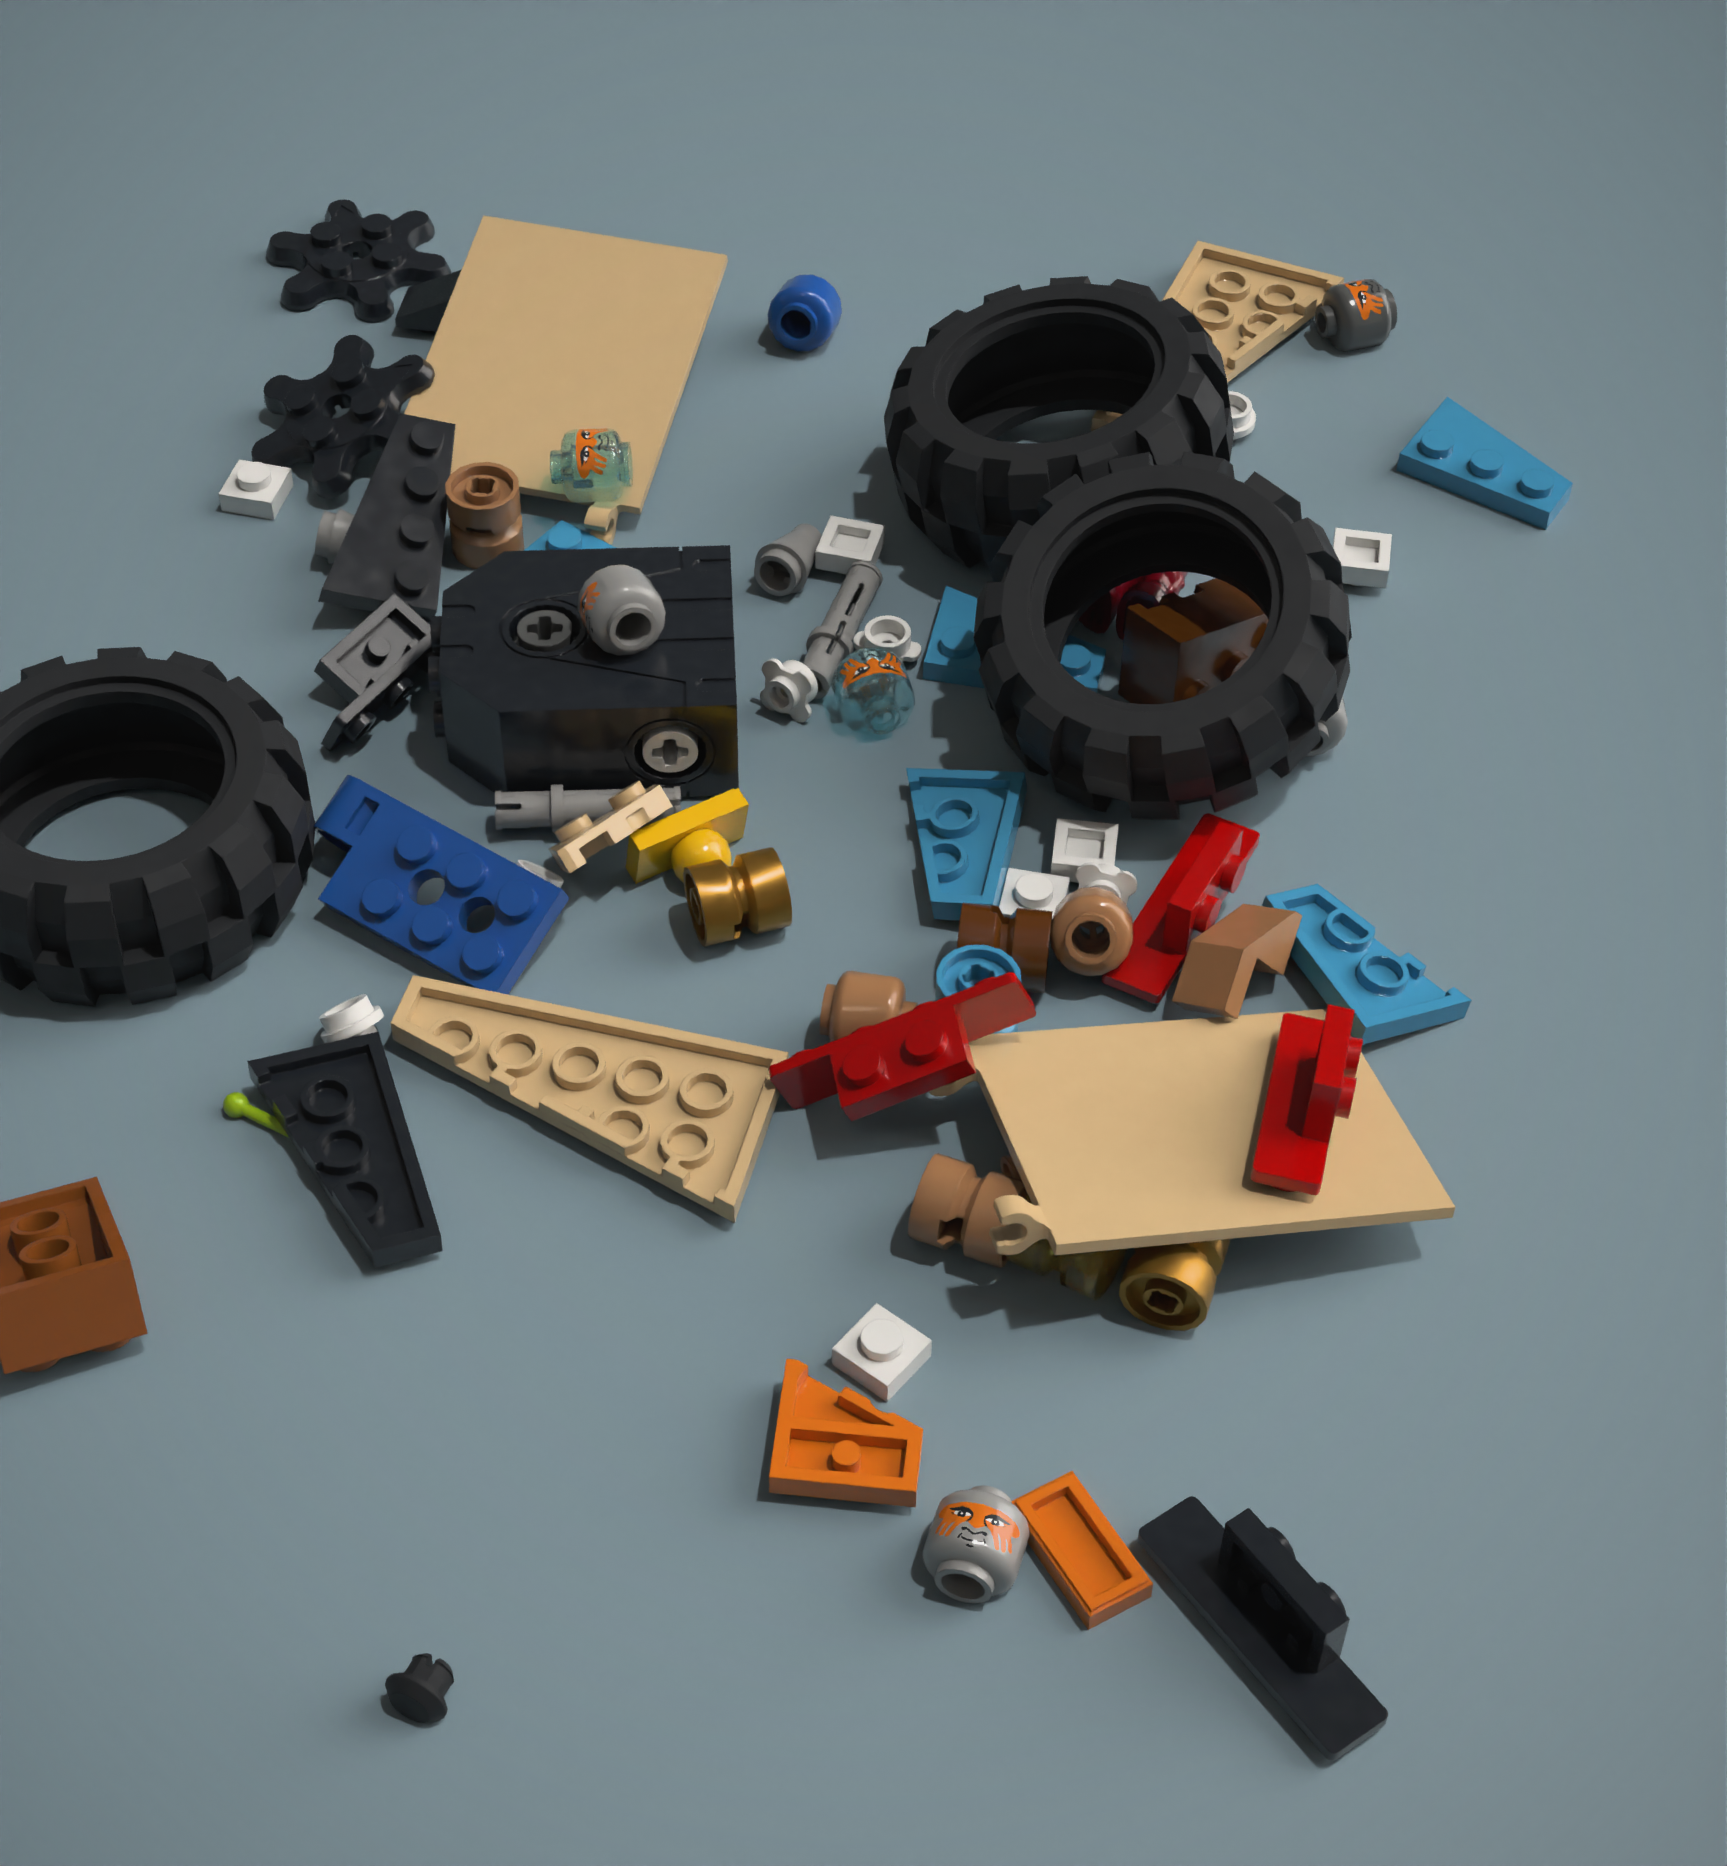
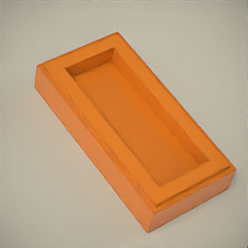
[1011,1471,1153,1630]

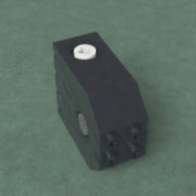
[428,545,739,796]

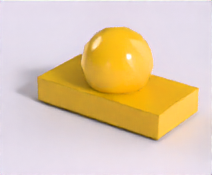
[625,788,749,884]

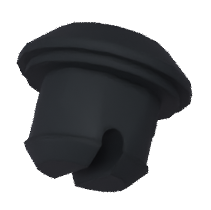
[385,1653,454,1723]

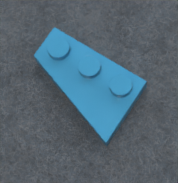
[1397,396,1573,530]
[923,586,1106,693]
[906,768,1027,920]
[1262,884,1472,1045]

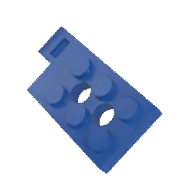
[314,775,569,994]

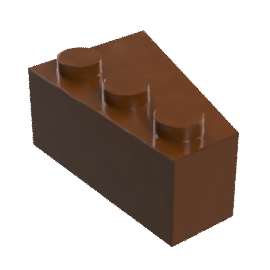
[1118,578,1269,704]

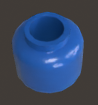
[767,274,842,352]

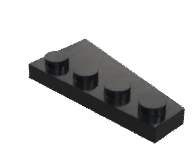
[318,413,456,622]
[247,1032,443,1268]

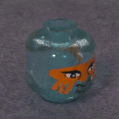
[550,428,633,503]
[831,648,915,735]

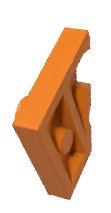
[769,1359,923,1507]

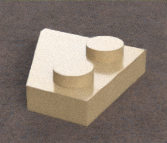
[548,780,672,873]

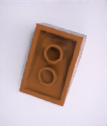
[0,1177,148,1375]

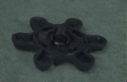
[266,199,451,322]
[251,335,435,498]

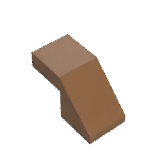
[1172,904,1302,1019]

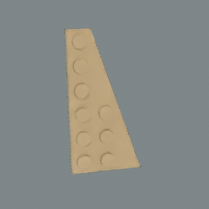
[1091,240,1344,431]
[390,975,789,1223]

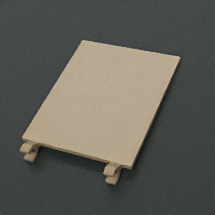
[404,215,728,545]
[929,1009,1455,1255]

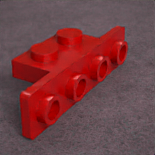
[1102,813,1260,1004]
[768,972,1036,1121]
[1250,1004,1363,1195]

